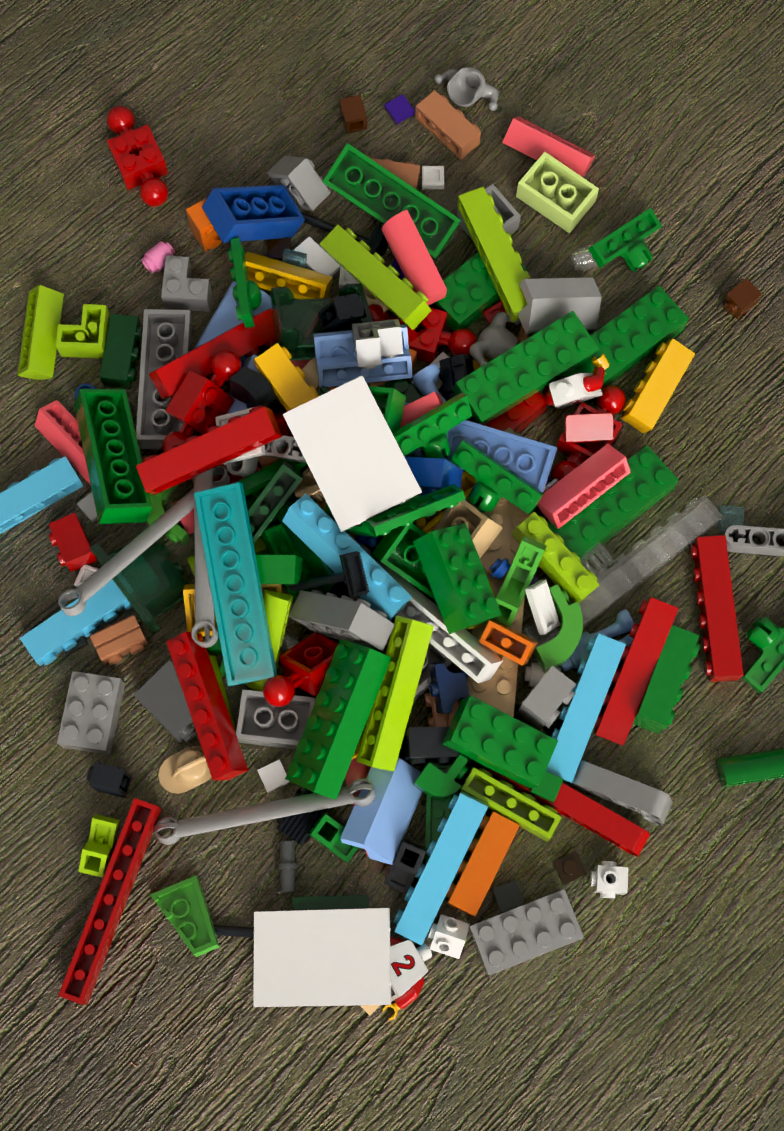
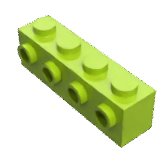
[511,512,600,604]
[460,767,562,842]

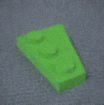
[150,875,220,957]

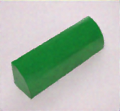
[256,555,303,584]
[716,748,784,788]

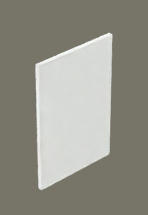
[283,376,422,532]
[253,908,392,1007]

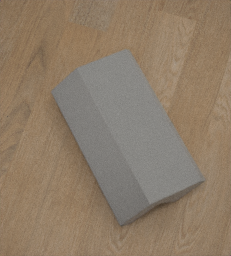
[518,277,602,334]

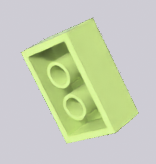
[516,152,599,233]

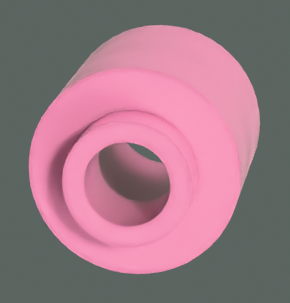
[141,241,175,274]

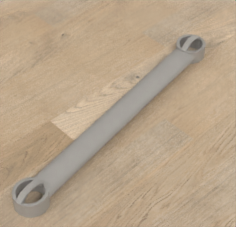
[58,465,230,616]
[191,469,219,648]
[154,778,376,845]

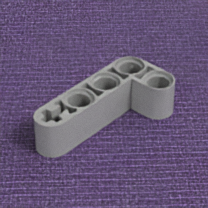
[226,435,307,478]
[723,525,784,556]
[570,760,672,826]

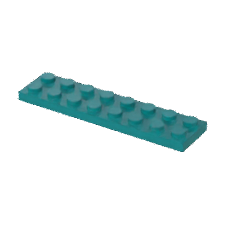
[194,482,277,686]

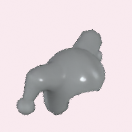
[434,66,499,111]
[469,312,521,367]

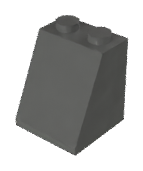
[133,660,197,744]

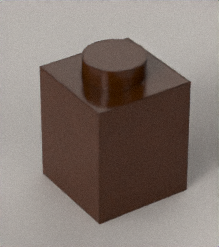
[339,95,367,134]
[722,278,762,319]

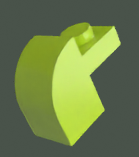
[79,814,119,878]

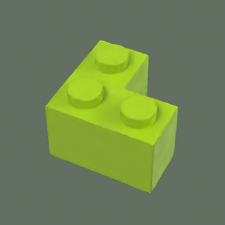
[56,304,110,358]

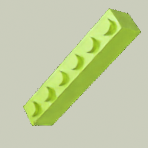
[457,186,530,322]
[319,225,432,330]
[356,616,434,772]

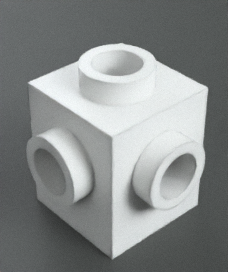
[590,861,628,898]
[428,914,470,959]

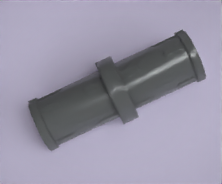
[277,841,297,894]

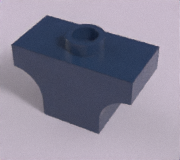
[429,662,469,714]

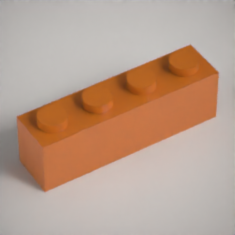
[446,811,520,918]

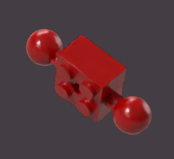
[106,106,168,207]
[360,304,477,363]
[162,350,242,453]
[551,385,626,481]
[263,632,339,707]

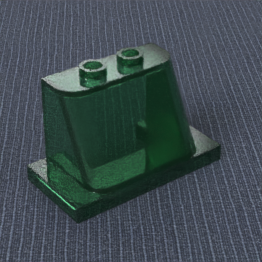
[90,542,188,634]

